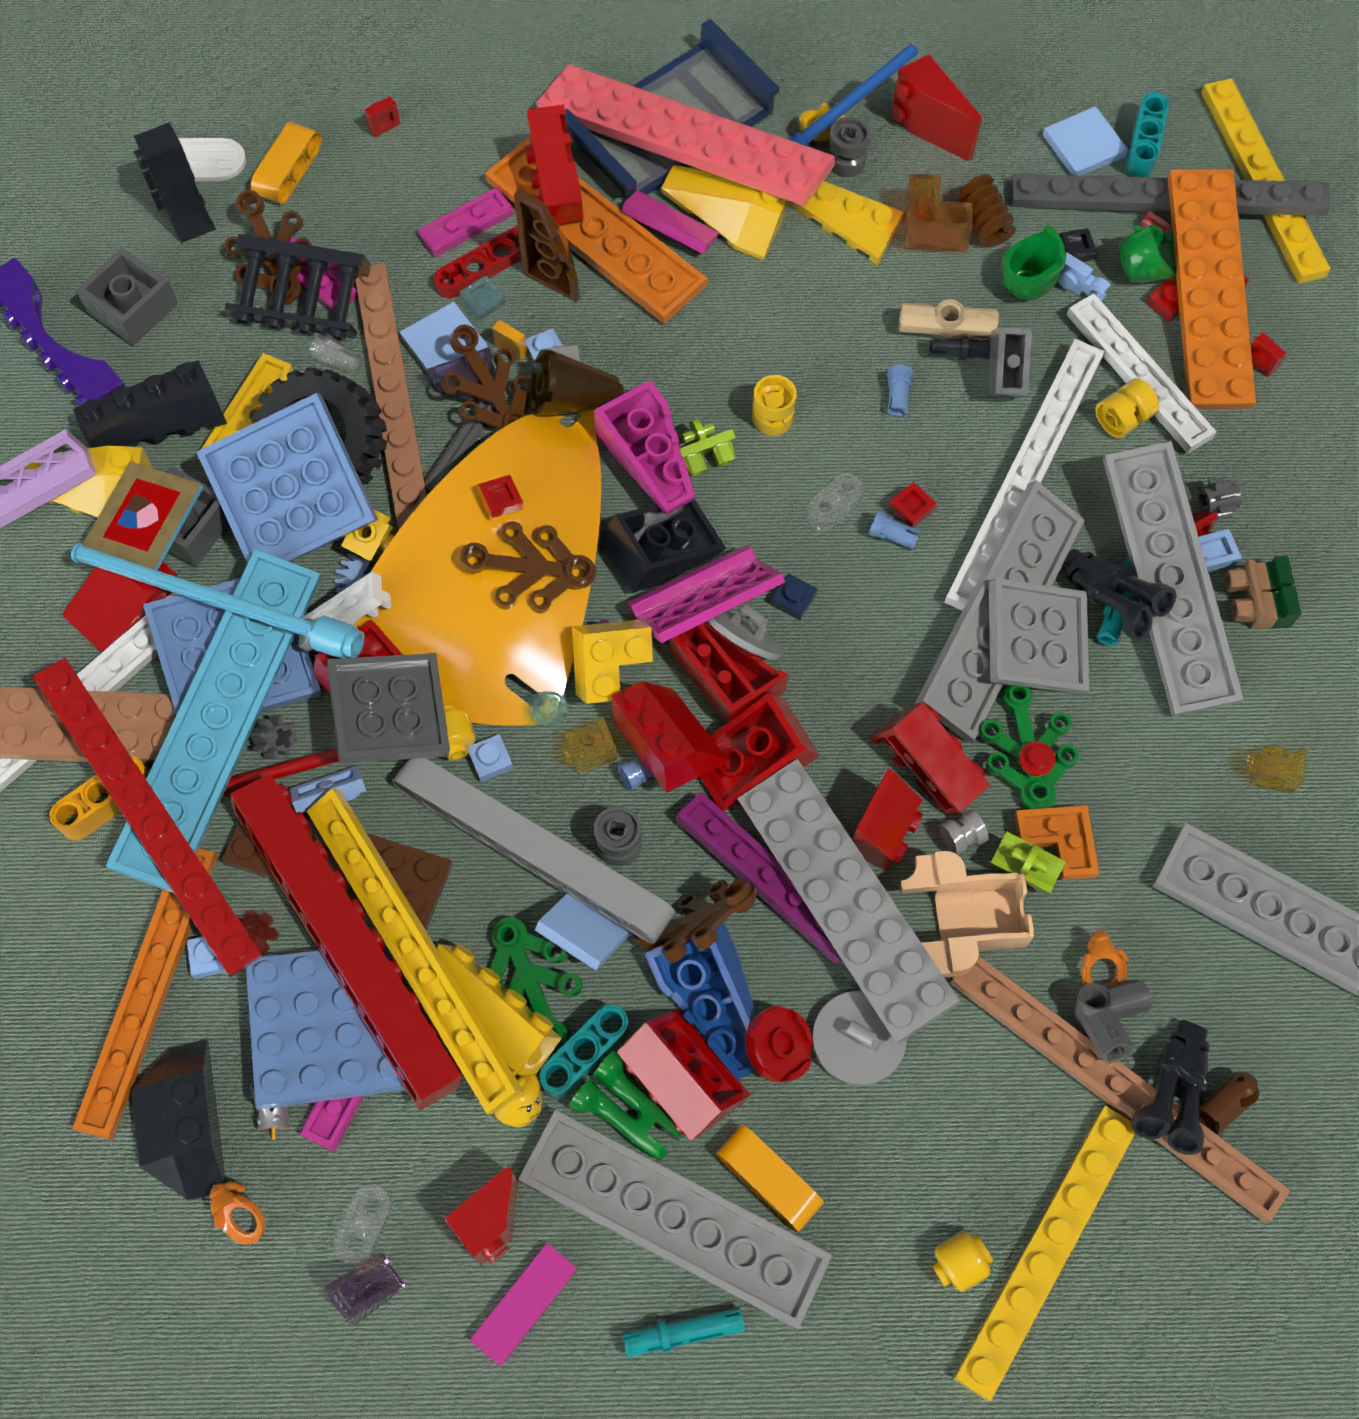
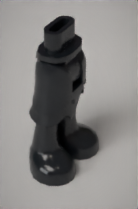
[1060,549,1177,641]
[1130,1020,1210,1155]

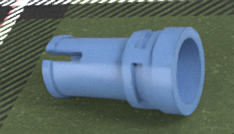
[887,365,913,417]
[868,510,921,550]
[618,758,653,791]

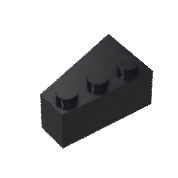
[133,122,216,243]

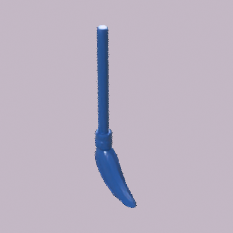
[787,44,918,147]

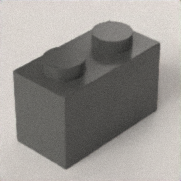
[987,327,1032,398]

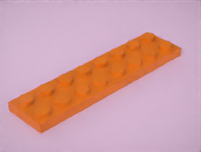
[485,137,708,324]
[1168,169,1256,409]

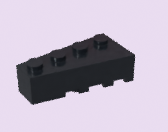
[73,360,227,448]

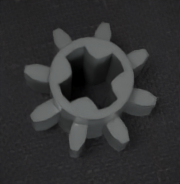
[1199,476,1241,520]
[250,715,297,760]

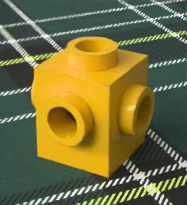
[341,509,397,563]

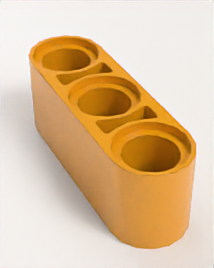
[250,121,322,204]
[50,755,150,840]
[716,1125,824,1233]

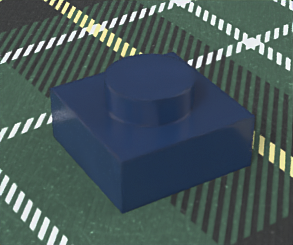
[771,573,818,621]

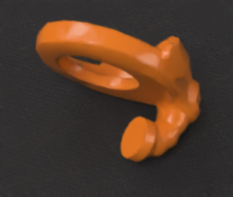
[1081,930,1129,987]
[210,1181,266,1245]

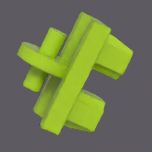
[680,418,736,478]
[989,831,1066,895]

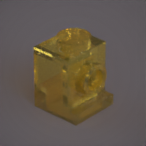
[560,717,617,775]
[1246,746,1307,794]

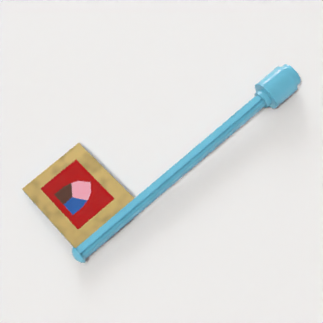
[71,461,364,658]

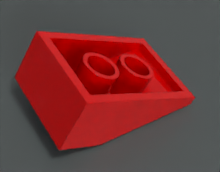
[891,54,982,161]
[62,561,179,653]
[700,692,820,812]

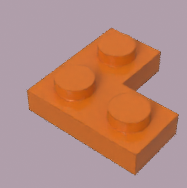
[1014,805,1100,881]

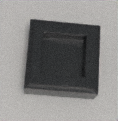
[1058,228,1097,262]

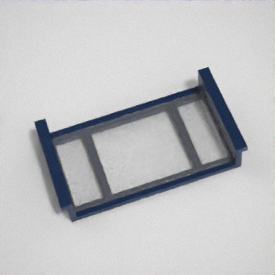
[565,18,780,198]

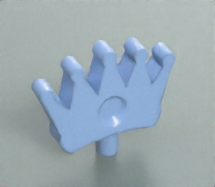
[335,552,372,594]

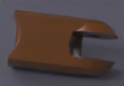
[1199,1071,1260,1135]

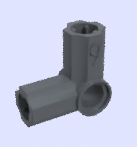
[1072,979,1152,1064]

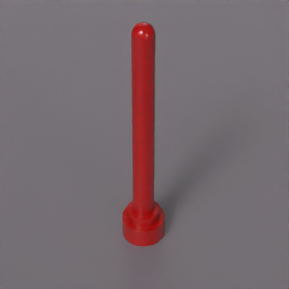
[219,748,339,803]

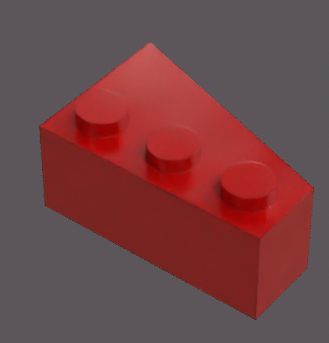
[525,104,584,225]
[669,621,789,724]
[869,702,990,815]

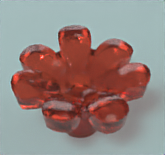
[238,910,279,954]

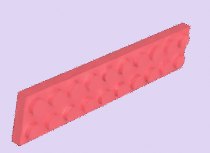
[537,64,835,206]

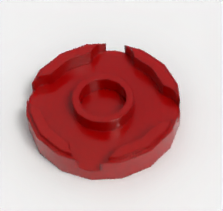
[745,1006,814,1083]

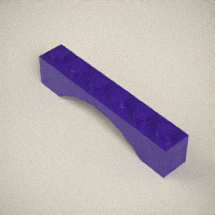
[0,257,126,406]

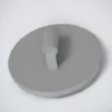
[708,605,783,660]
[812,991,907,1086]

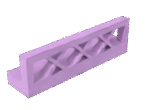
[0,429,97,529]

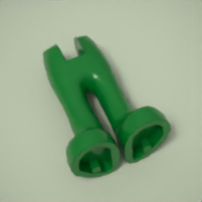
[568,1050,682,1160]

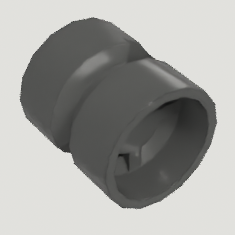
[827,117,870,177]
[594,806,642,866]

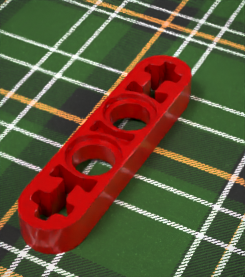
[434,225,522,299]

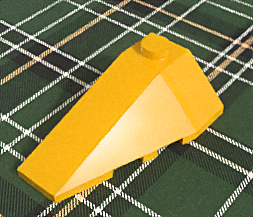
[661,165,789,261]
[24,446,153,518]

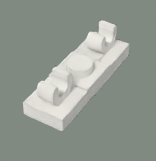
[299,571,391,652]

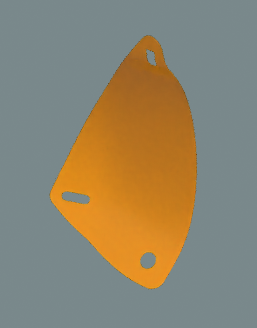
[354,411,601,726]

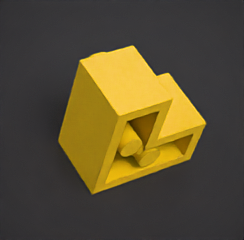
[572,620,653,704]

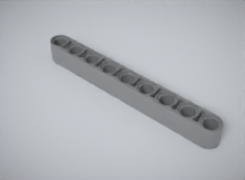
[392,758,675,944]

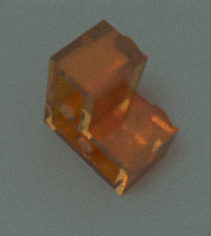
[904,174,972,252]

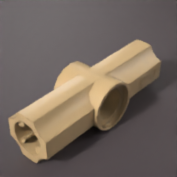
[899,299,999,338]

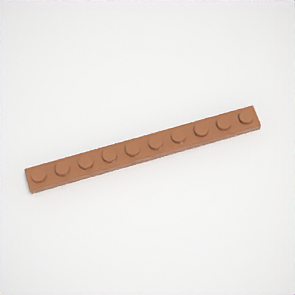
[355,263,427,531]
[950,956,1291,1224]

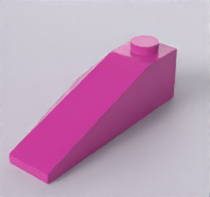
[594,380,695,514]

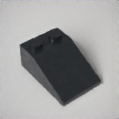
[599,498,726,593]

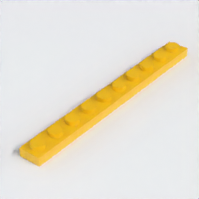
[307,788,523,1115]

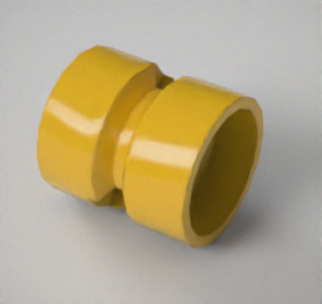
[752,375,797,436]
[1095,378,1159,439]

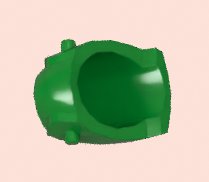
[1119,224,1176,283]
[1001,225,1066,301]

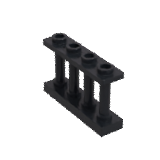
[225,234,371,341]

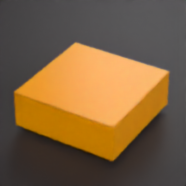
[492,320,527,361]

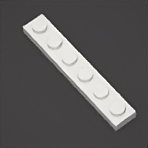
[1067,294,1217,454]

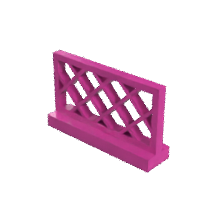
[627,545,785,643]

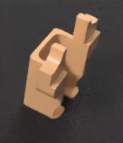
[899,851,1034,977]

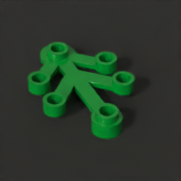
[979,685,1079,810]
[490,917,583,1052]

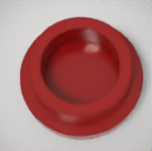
[1019,741,1055,777]

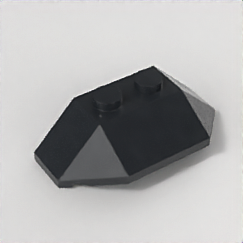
[131,1041,226,1201]

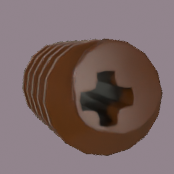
[958,174,1016,247]

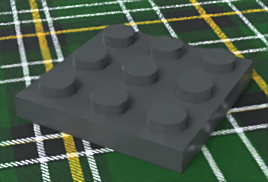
[327,653,450,764]

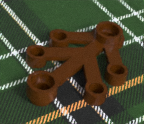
[224,190,313,304]
[441,324,530,431]
[460,521,596,613]
[632,878,758,963]

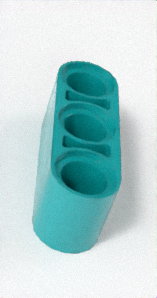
[1125,92,1169,178]
[539,1005,629,1100]

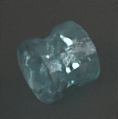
[529,690,567,726]

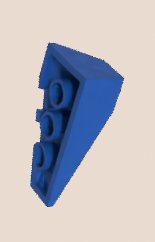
[645,922,757,1079]

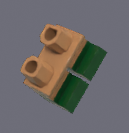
[1223,555,1302,629]

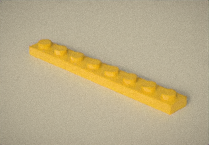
[1201,78,1331,284]
[953,1105,1135,1402]

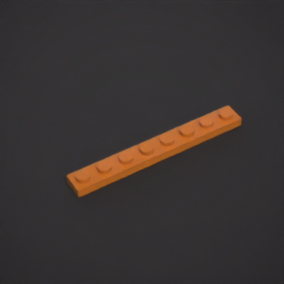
[72,848,218,1141]

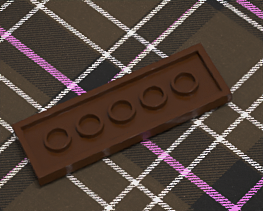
[222,809,453,931]

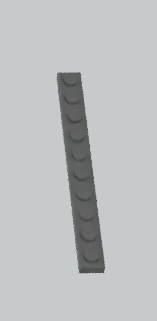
[1012,174,1330,216]

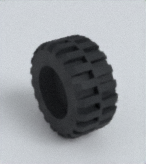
[251,368,387,485]

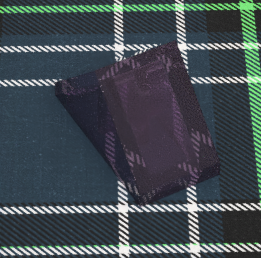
[428,347,494,403]
[324,1254,406,1326]

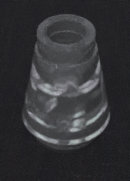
[309,334,360,374]

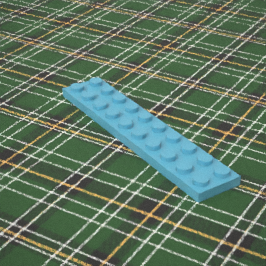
[106,549,321,894]

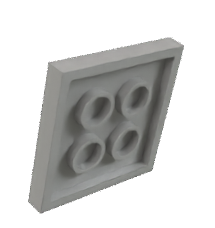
[989,578,1090,694]

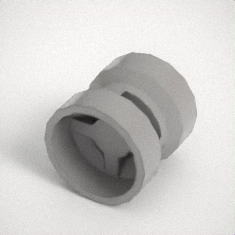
[939,809,989,855]

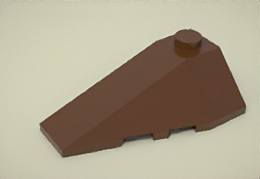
[514,190,580,302]

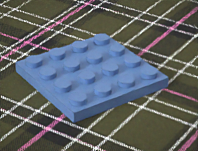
[196,393,378,564]
[143,578,321,715]
[246,943,406,1110]

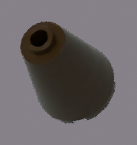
[529,349,624,416]

